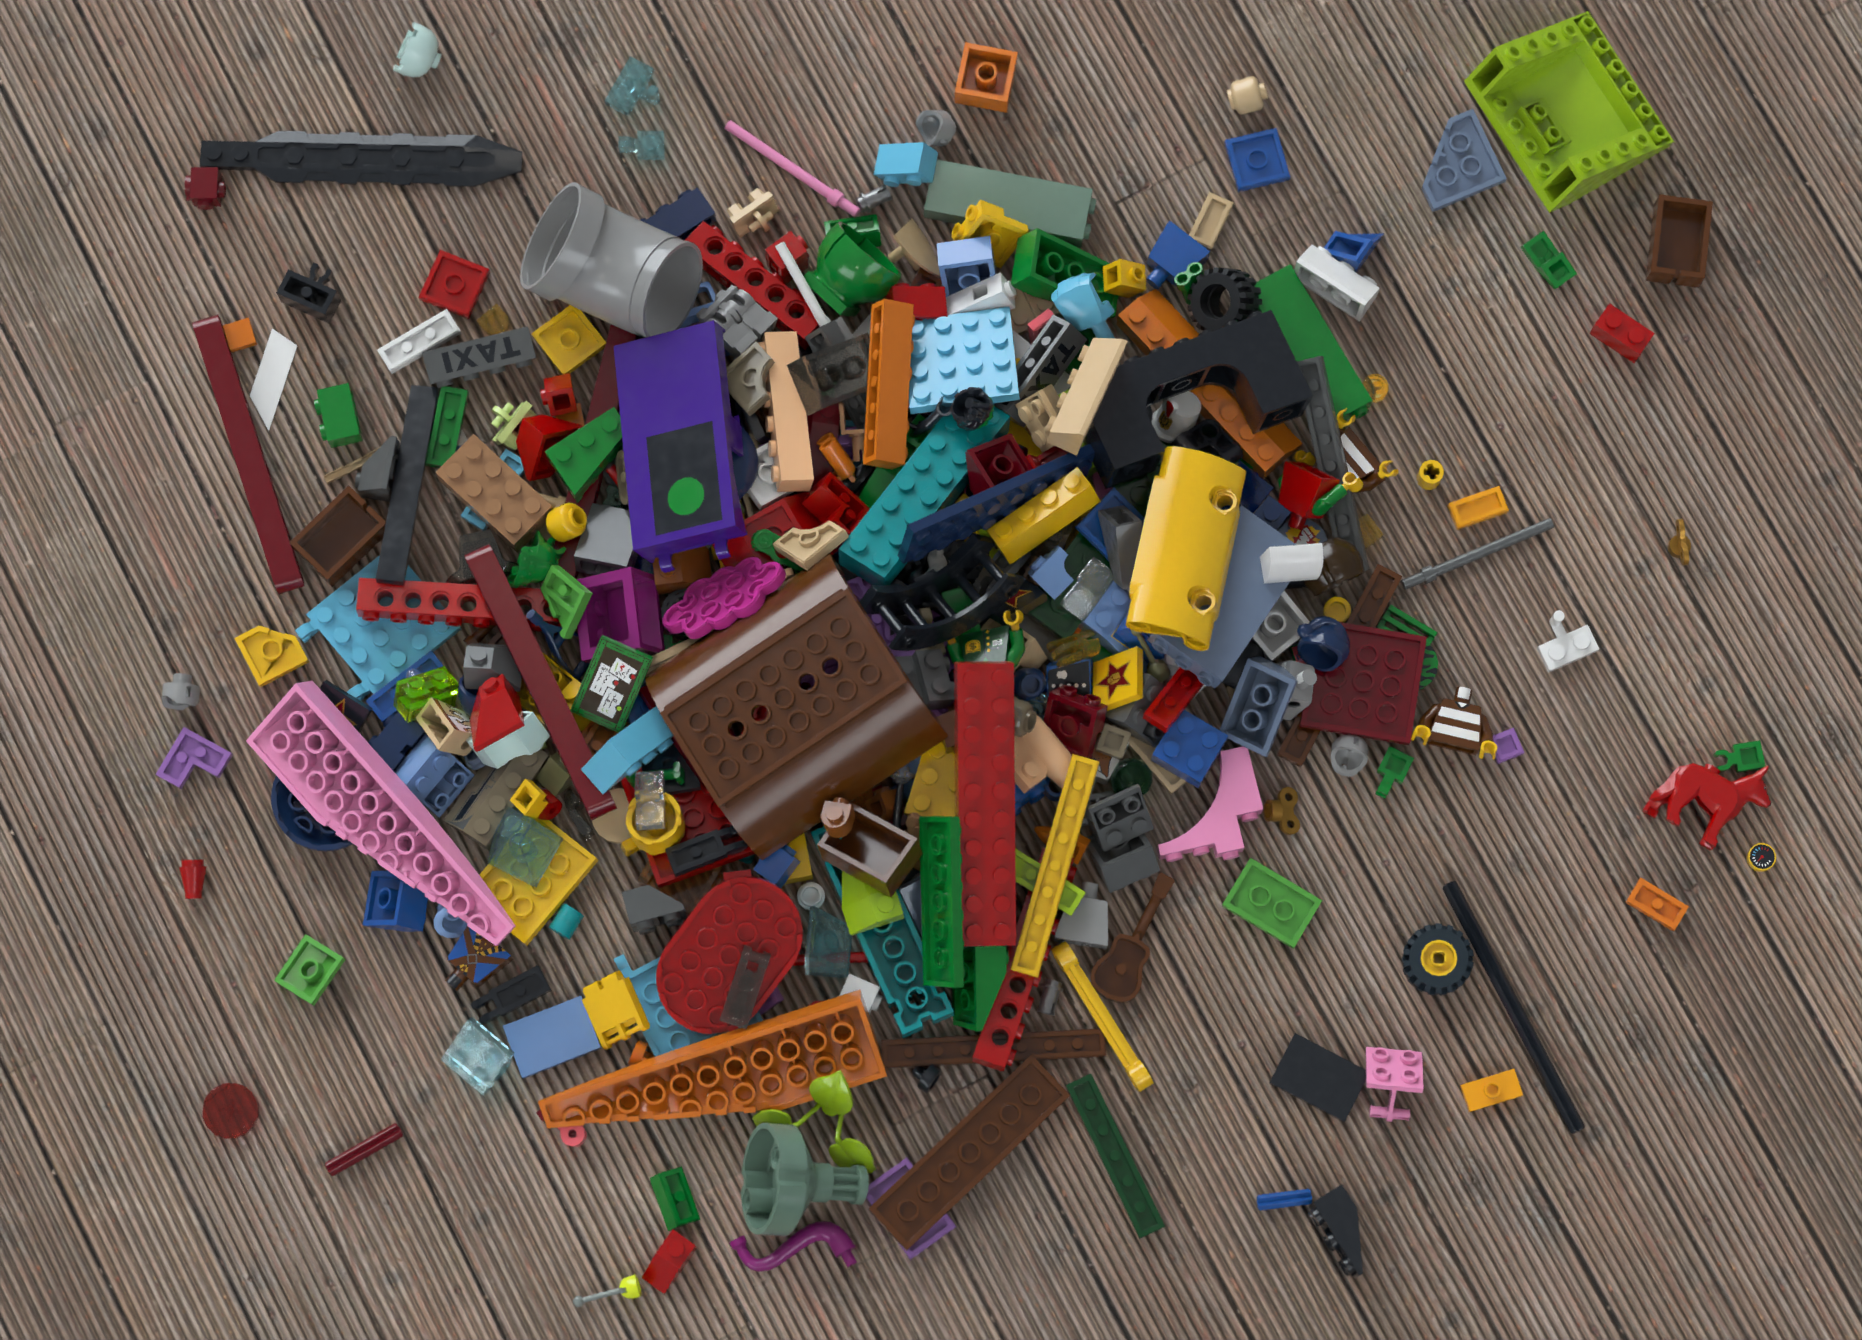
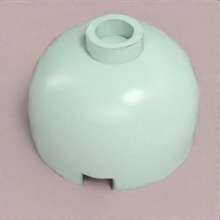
[393,22,442,77]

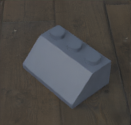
[1220,656,1298,757]

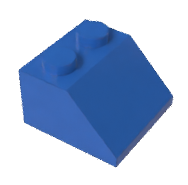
[363,871,428,932]

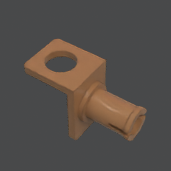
[839,403,865,462]

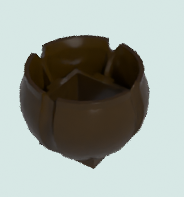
[1303,537,1365,597]

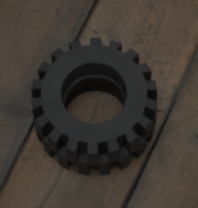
[1187,268,1262,331]

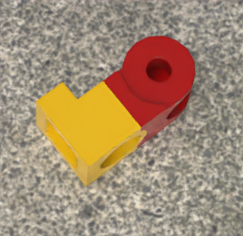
[510,778,562,820]

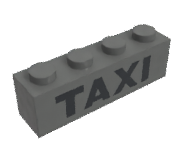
[993,314,1087,428]
[422,326,537,388]

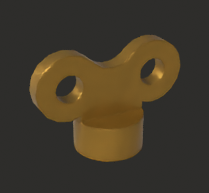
[1668,519,1691,566]
[1263,787,1300,835]

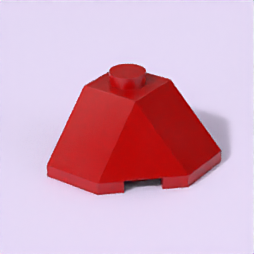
[516,414,583,481]

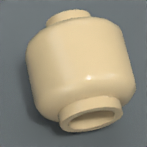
[1227,76,1268,115]

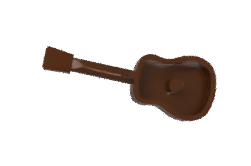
[1090,873,1175,1003]

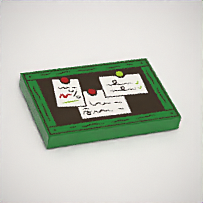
[570,635,654,733]

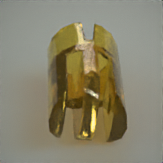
[1046,630,1101,668]

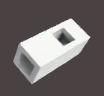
[946,272,1017,315]

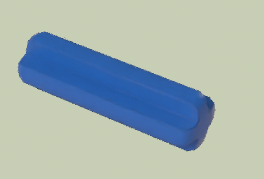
[1256,1189,1312,1210]

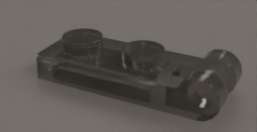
[720,945,771,1029]

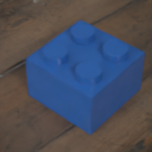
[1151,710,1228,788]

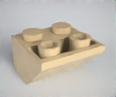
[1015,384,1060,452]

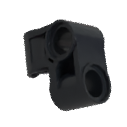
[1170,419,1243,464]

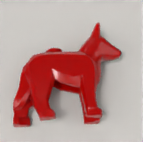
[1642,763,1771,851]

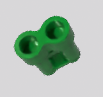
[1174,262,1205,305]

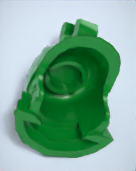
[507,530,566,588]

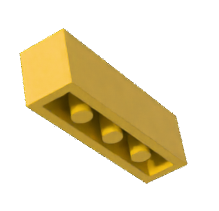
[987,467,1101,565]

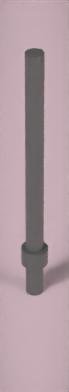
[1401,518,1554,590]

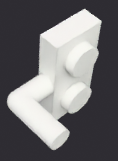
[1537,610,1599,673]

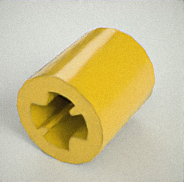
[1416,460,1444,490]

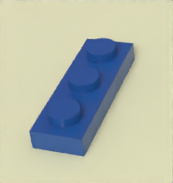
[366,650,449,724]

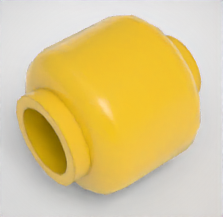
[546,502,587,542]

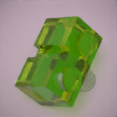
[393,666,459,723]

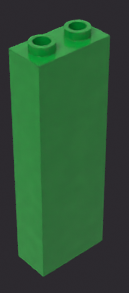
[1255,264,1373,420]

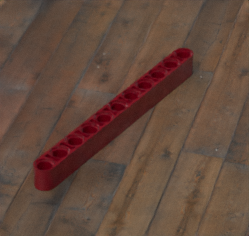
[192,314,305,595]
[554,324,639,579]
[464,544,617,821]

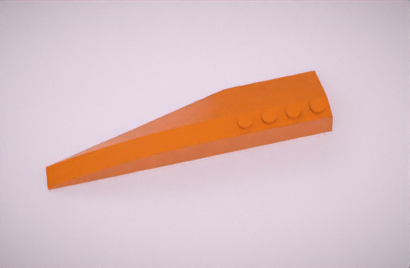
[538,990,887,1128]

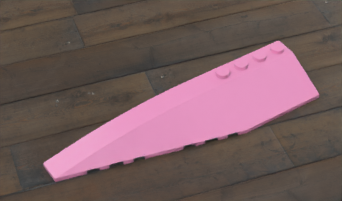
[246,681,516,946]

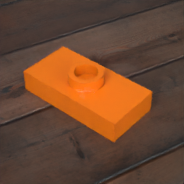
[1625,877,1689,931]

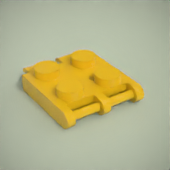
[582,970,650,1050]

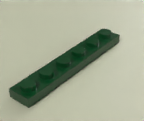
[1065,1073,1165,1239]

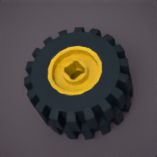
[1402,923,1474,996]

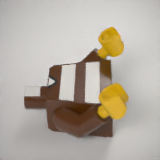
[1337,408,1398,493]
[1411,687,1497,760]

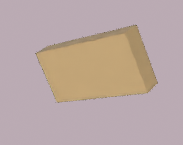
[1189,192,1234,252]

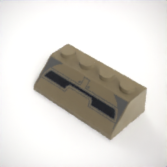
[443,749,550,851]

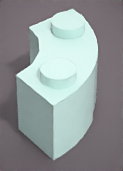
[466,711,550,769]

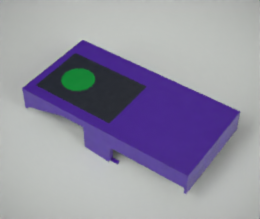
[614,320,747,573]

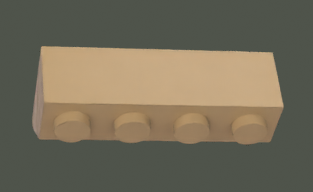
[1045,338,1128,455]

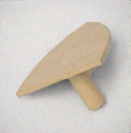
[888,219,940,278]

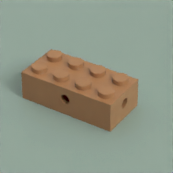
[435,434,553,553]

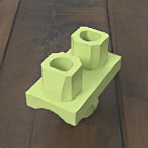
[491,401,537,450]

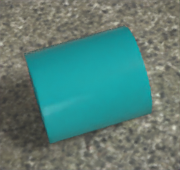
[549,903,584,940]

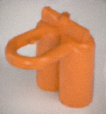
[817,432,856,483]

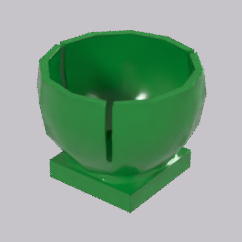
[804,221,902,317]

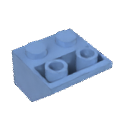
[394,734,475,818]

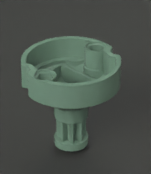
[741,1123,869,1236]

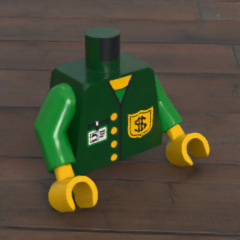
[946,610,1025,667]

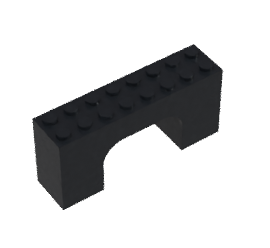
[1083,310,1313,489]

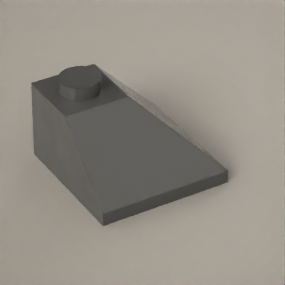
[355,436,400,502]
[463,643,522,692]

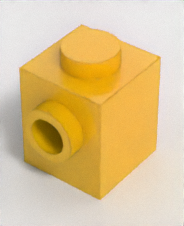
[1103,259,1146,298]

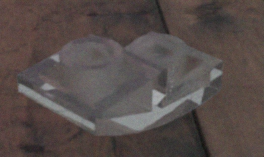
[1060,557,1113,621]
[635,771,665,830]

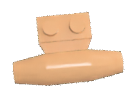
[1014,697,1072,794]

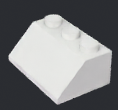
[1294,245,1380,322]

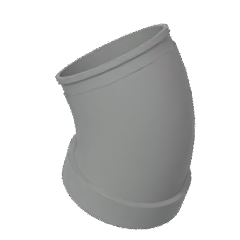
[520,182,703,338]

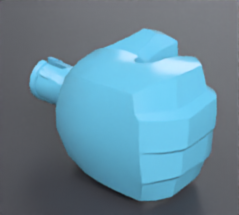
[1051,273,1116,339]

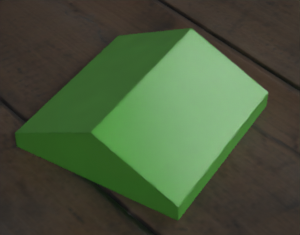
[274,934,346,1006]

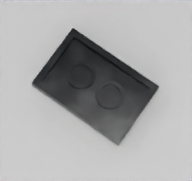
[1269,1033,1366,1122]

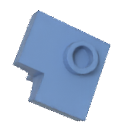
[1028,545,1074,600]

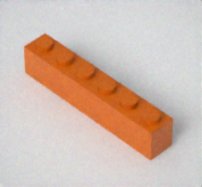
[863,299,915,470]

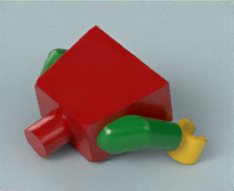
[1278,450,1363,530]

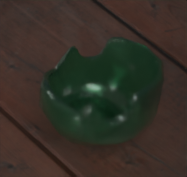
[1111,758,1153,795]

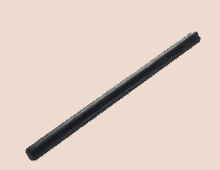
[1443,881,1585,1134]

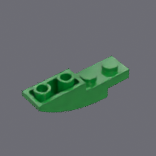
[859,414,935,510]

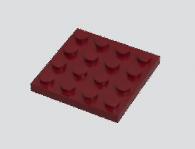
[1300,622,1427,745]

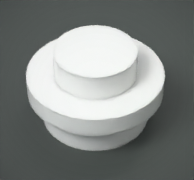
[797,882,825,910]

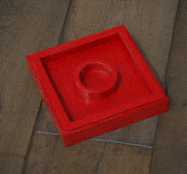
[419,250,490,319]

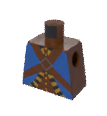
[445,926,513,991]

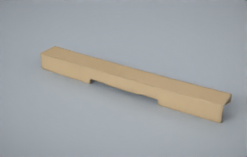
[324,446,381,484]

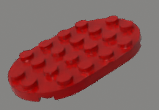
[656,876,803,1034]

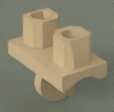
[727,188,779,238]

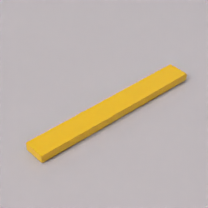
[1011,754,1100,978]

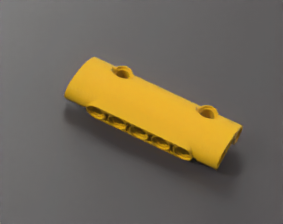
[1126,446,1246,651]

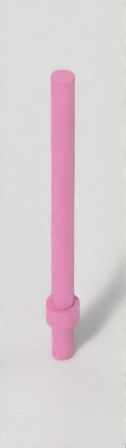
[725,120,860,217]

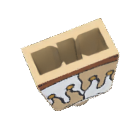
[416,697,472,756]

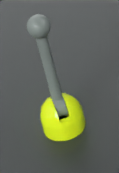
[573,1274,642,1307]

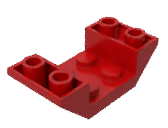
[712,492,821,567]

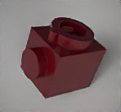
[185,167,226,210]

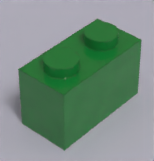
[314,383,363,448]

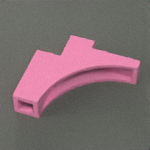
[1156,746,1263,862]

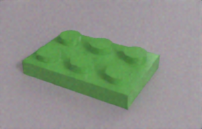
[1222,858,1322,949]

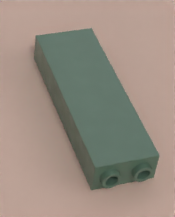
[924,159,1097,248]

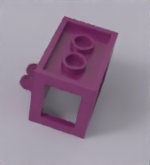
[576,567,665,663]

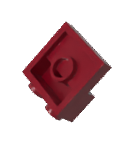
[1043,685,1108,759]

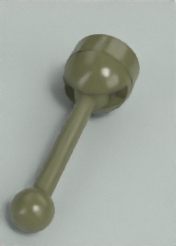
[1131,630,1171,682]

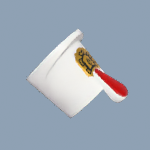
[1151,391,1201,443]

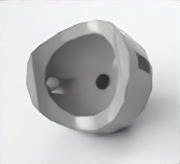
[916,110,956,147]
[162,673,200,710]
[1330,734,1369,777]

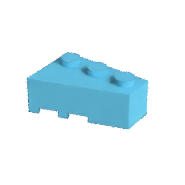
[581,706,674,794]

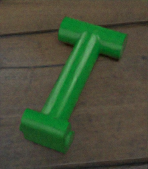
[625,762,685,789]

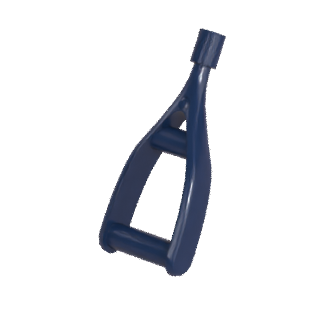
[526,609,590,682]

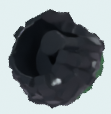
[950,387,994,431]

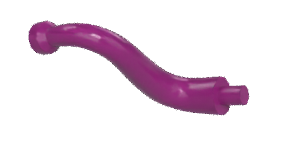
[729,1221,857,1272]

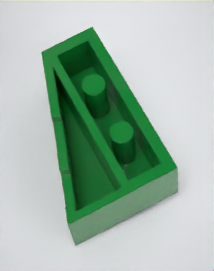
[545,407,623,503]

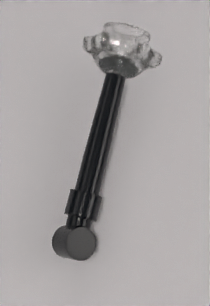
[889,766,916,829]

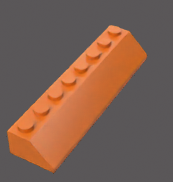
[1116,289,1303,480]

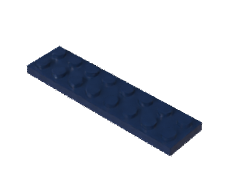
[898,444,1095,564]

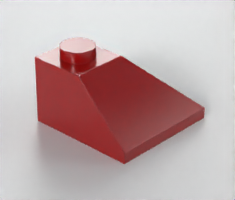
[470,674,525,752]

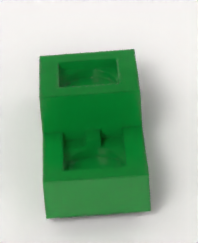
[1520,231,1577,289]

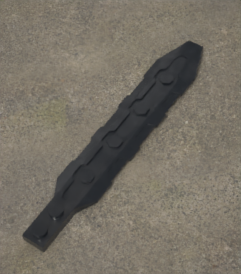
[200,131,523,187]

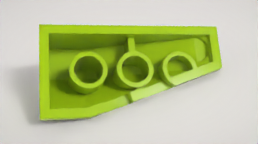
[842,871,904,936]

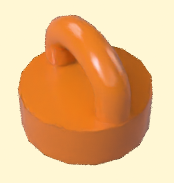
[628,1040,655,1066]

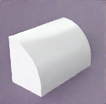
[1260,543,1323,583]

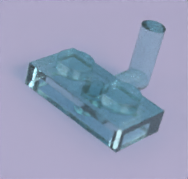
[604,56,660,116]

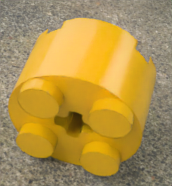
[626,790,685,855]

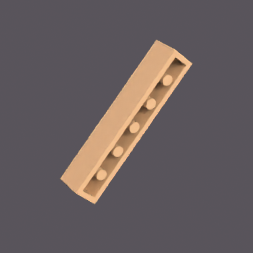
[758,331,814,492]

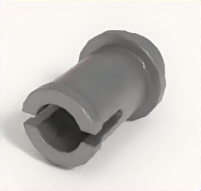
[855,184,892,213]
[1037,979,1063,1016]

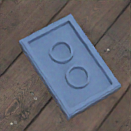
[503,996,602,1079]

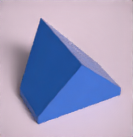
[1324,231,1384,273]

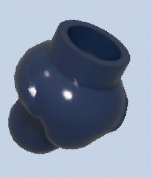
[1014,667,1046,701]

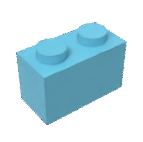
[874,142,938,187]

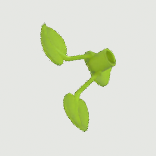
[752,1070,876,1174]

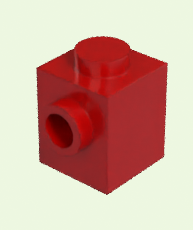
[540,373,578,417]

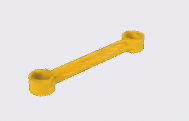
[1050,941,1154,1092]

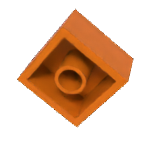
[955,42,1018,113]

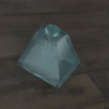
[488,807,563,888]

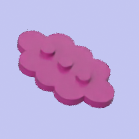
[662,557,786,639]

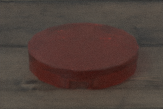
[202,1083,259,1139]

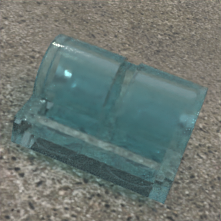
[441,1017,515,1095]

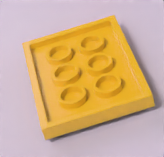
[479,816,599,946]

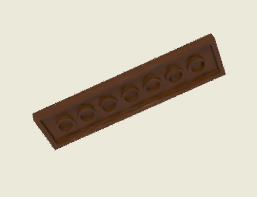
[868,1055,1070,1251]

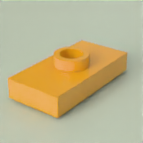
[1460,1069,1523,1113]

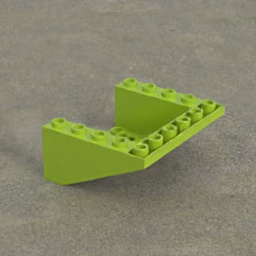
[1464,11,1674,213]

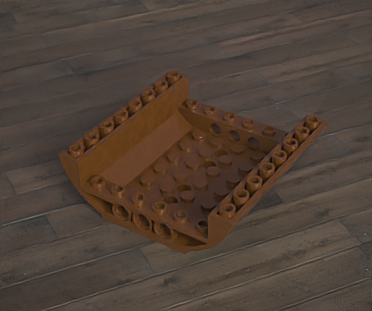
[645,552,949,860]

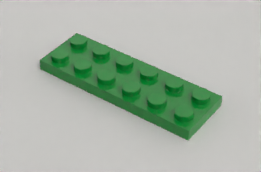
[919,816,965,988]

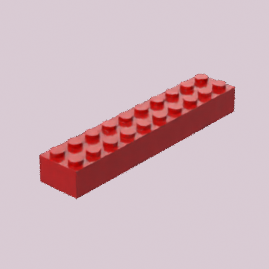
[954,661,1016,946]

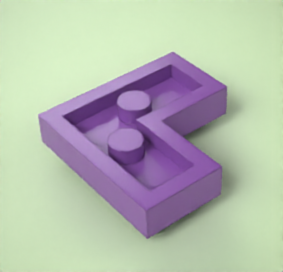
[156,727,233,789]

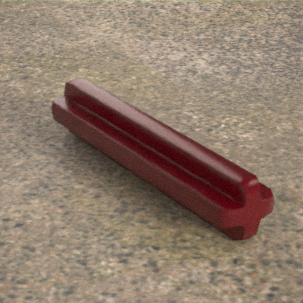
[325,1123,403,1176]

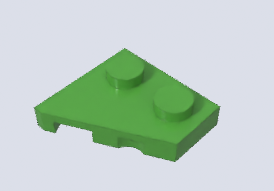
[540,565,593,639]

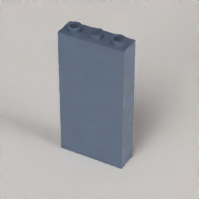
[1147,505,1296,688]

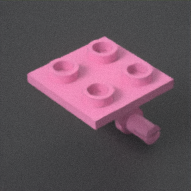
[1365,1047,1423,1122]

